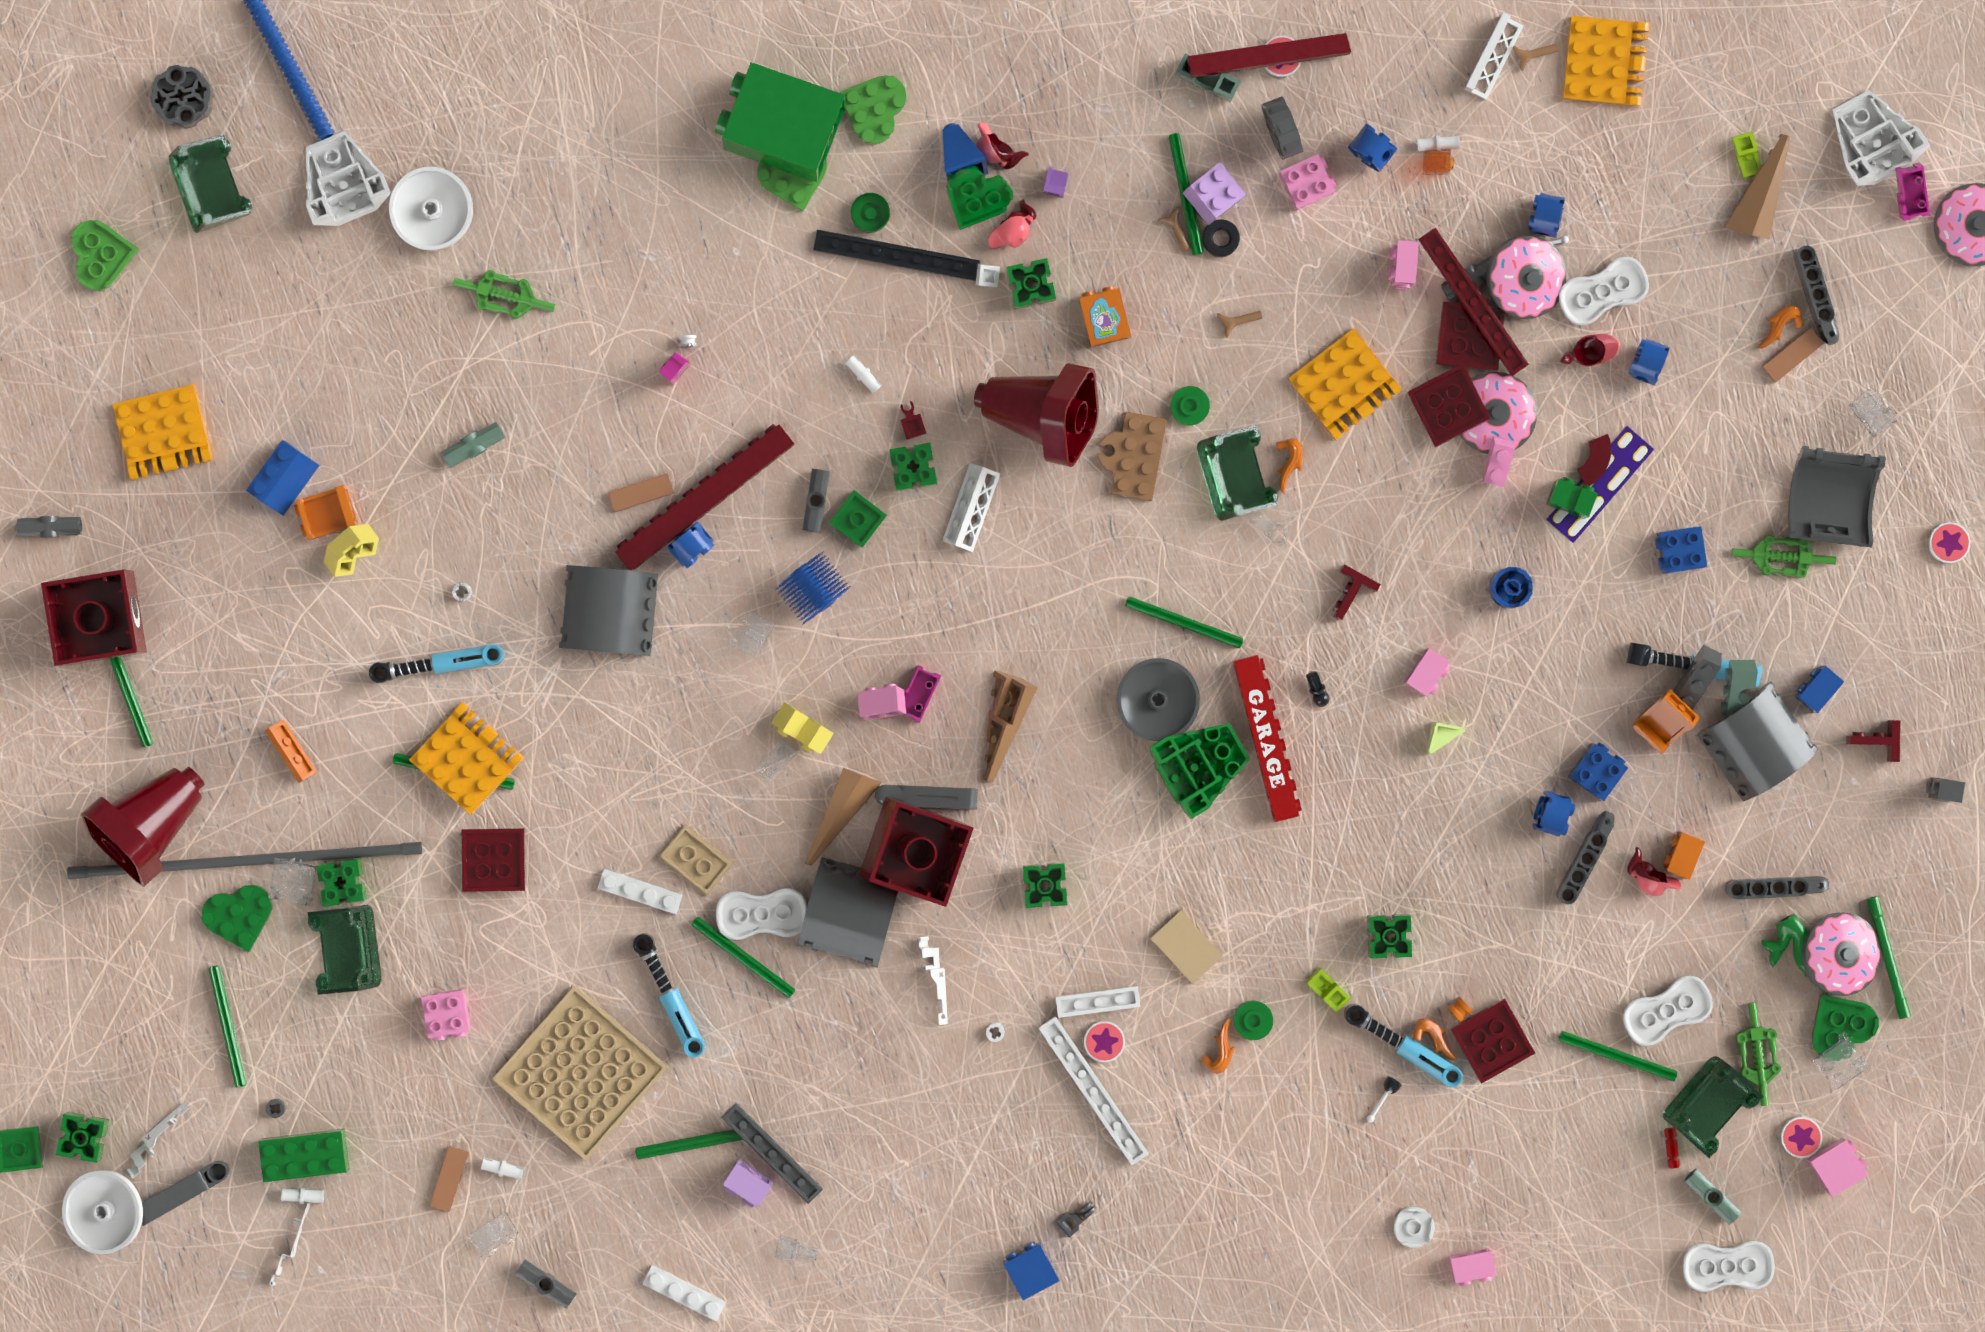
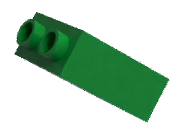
[715,62,846,183]

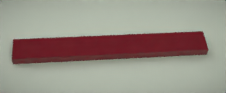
[1186,33,1351,78]
[1418,227,1529,376]

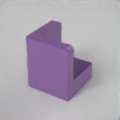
[1043,167,1068,198]

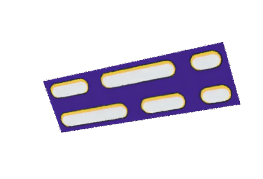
[1546,426,1654,543]

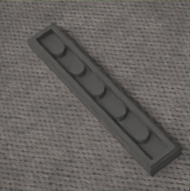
[721,1102,823,1204]

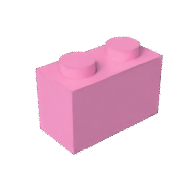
[1482,436,1515,487]
[1404,648,1450,696]
[858,684,906,721]
[1448,1248,1496,1286]

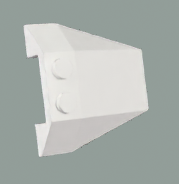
[1832,90,1930,186]
[306,131,391,226]

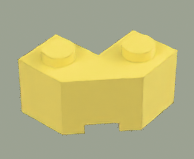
[324,524,379,577]
[771,702,834,754]

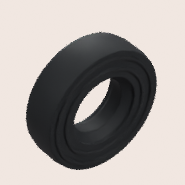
[1202,219,1240,257]

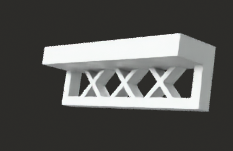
[1464,12,1523,100]
[943,463,1000,552]

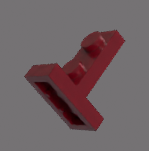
[1333,564,1381,620]
[1846,720,1901,762]

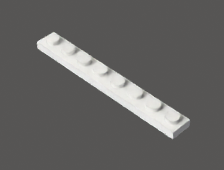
[1038,1016,1149,1165]

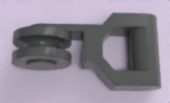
[1055,1201,1097,1237]

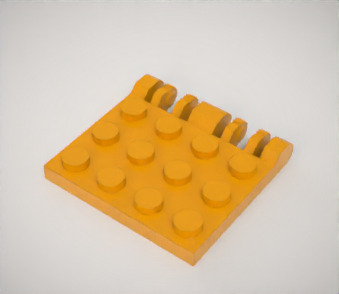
[1562,16,1650,106]
[1288,328,1402,441]
[112,384,213,481]
[409,702,525,816]

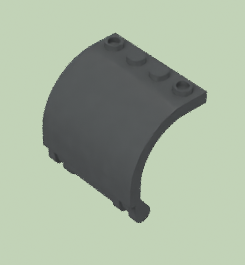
[1788,446,1886,548]
[559,565,658,656]
[1696,681,1818,802]
[797,857,898,968]

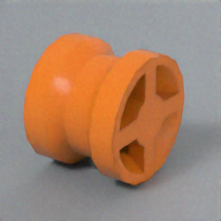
[1447,996,1473,1022]

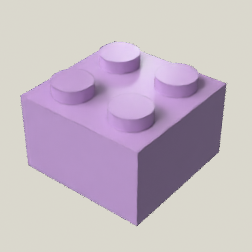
[1183,162,1246,225]
[723,1159,773,1207]

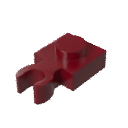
[900,401,927,440]

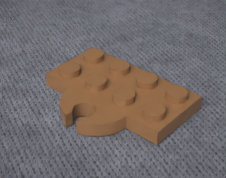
[1098,412,1167,501]

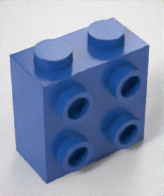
[1655,526,1708,574]
[1568,742,1628,801]
[1003,1241,1060,1301]

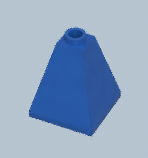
[942,123,989,178]

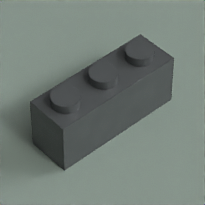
[1673,645,1722,710]

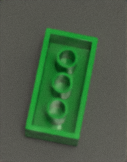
[258,1128,350,1182]

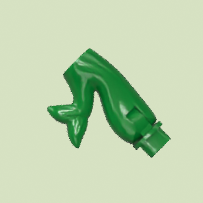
[1761,913,1808,977]

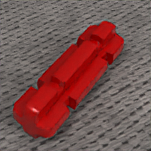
[1664,1127,1680,1169]

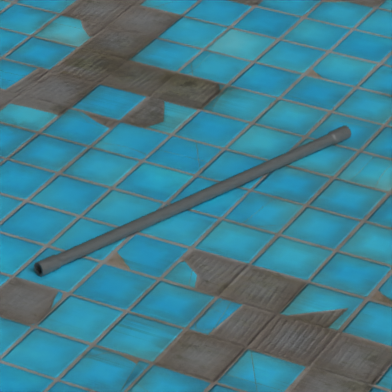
[67,842,422,879]

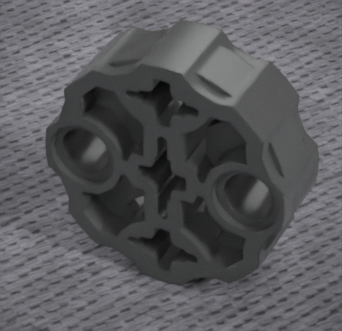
[150,65,214,128]
[1261,96,1303,160]

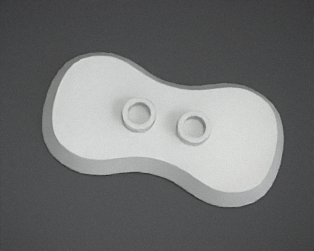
[1559,257,1649,325]
[716,888,807,940]
[1623,976,1713,1046]
[1683,1241,1775,1292]

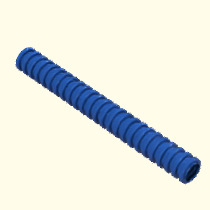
[243,0,335,140]

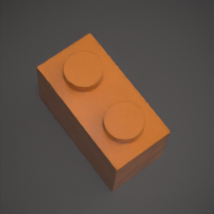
[1663,832,1705,880]

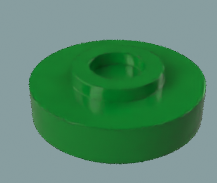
[851,193,890,233]
[1170,386,1210,426]
[1234,1000,1273,1040]

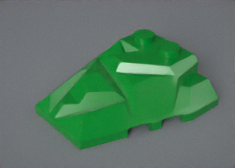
[1149,723,1250,819]

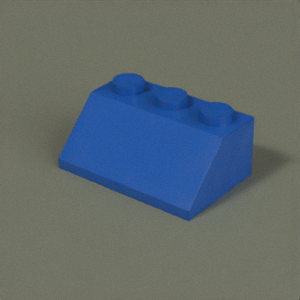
[246,440,320,516]

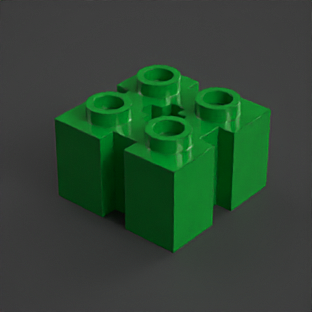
[1006,258,1056,310]
[889,443,937,491]
[1546,477,1598,519]
[316,858,367,907]
[1023,863,1067,908]
[1367,914,1412,958]
[56,1112,109,1163]

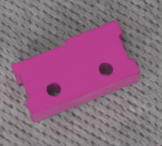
[1895,162,1930,221]
[659,353,690,385]
[904,666,941,723]

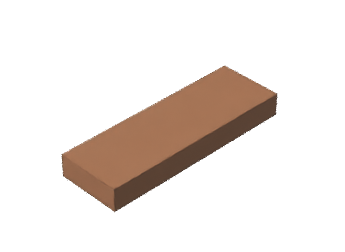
[1762,328,1824,383]
[608,473,674,512]
[429,1146,469,1212]

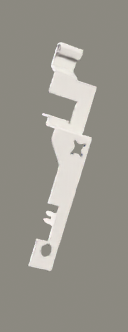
[918,936,948,1025]
[126,1102,189,1179]
[269,1203,310,1286]

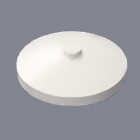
[389,167,473,251]
[62,1170,143,1254]

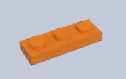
[265,720,317,783]

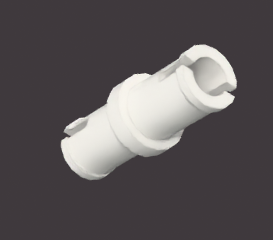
[1417,135,1460,152]
[845,355,882,394]
[481,1157,524,1180]
[281,1187,324,1204]

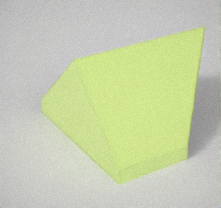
[1426,722,1465,754]

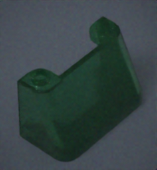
[169,134,252,233]
[1197,425,1279,521]
[308,905,381,995]
[1663,1056,1764,1159]

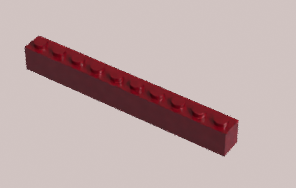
[615,424,795,571]

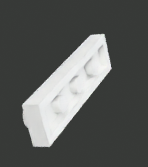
[597,869,683,914]
[1055,986,1141,1018]
[643,1265,726,1322]

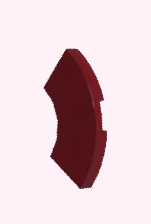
[1577,434,1611,486]

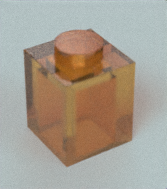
[1423,151,1454,175]

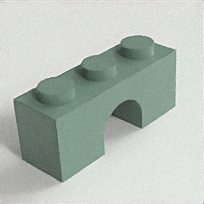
[1175,53,1241,103]
[1721,660,1758,718]

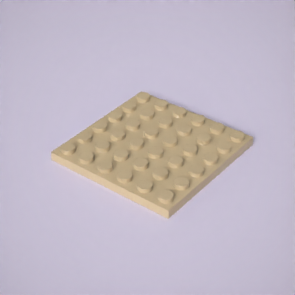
[493,985,669,1161]

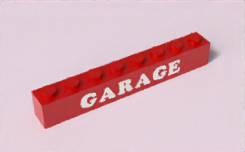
[1233,655,1302,822]

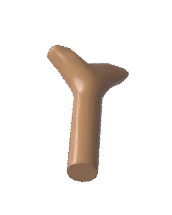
[1513,44,1558,71]
[1158,206,1191,252]
[1217,311,1262,338]

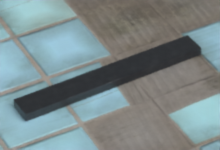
[813,230,980,281]

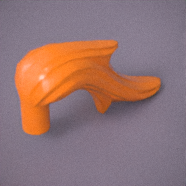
[1757,305,1804,348]
[1276,438,1303,494]
[1413,1018,1457,1060]
[1201,1019,1236,1074]

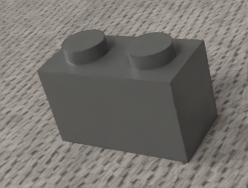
[1926,777,1965,803]

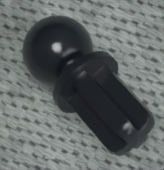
[1306,671,1330,707]

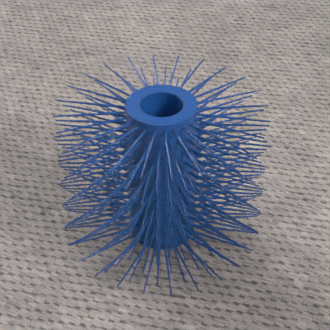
[775,552,851,625]

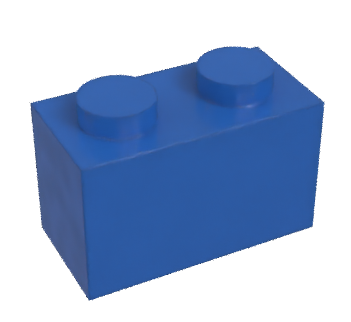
[1795,666,1844,713]

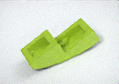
[1732,131,1761,180]
[1305,967,1351,1013]

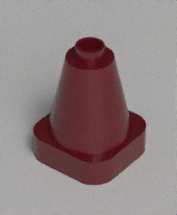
[974,363,1099,467]
[81,767,205,887]

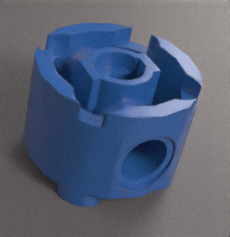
[1348,123,1397,172]
[1528,193,1565,238]
[1628,339,1670,386]
[666,521,714,568]
[1488,567,1533,609]
[1533,790,1575,837]

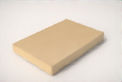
[659,824,734,895]
[1150,910,1223,984]

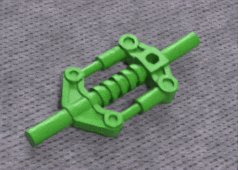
[453,270,556,319]
[1731,535,1836,578]
[1735,1002,1781,1106]

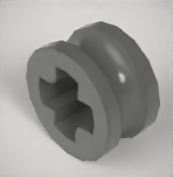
[266,1099,286,1118]

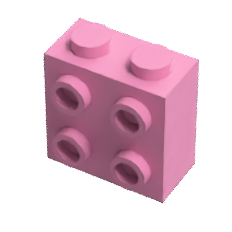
[1279,154,1337,211]
[1388,240,1419,291]
[421,989,471,1041]
[1807,1138,1868,1197]

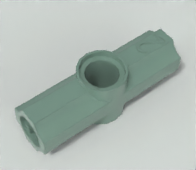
[442,422,505,468]
[1684,1168,1742,1225]

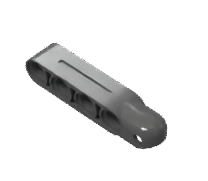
[1793,245,1839,345]
[875,785,978,810]
[1556,811,1615,905]
[1725,876,1829,899]
[142,1161,229,1226]

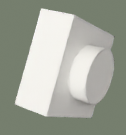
[975,264,1000,287]

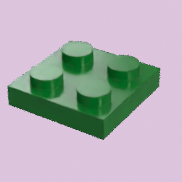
[829,490,887,548]
[0,1126,43,1173]

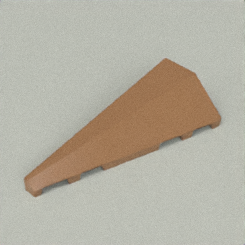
[1723,134,1791,239]
[983,670,1037,782]
[805,767,881,866]

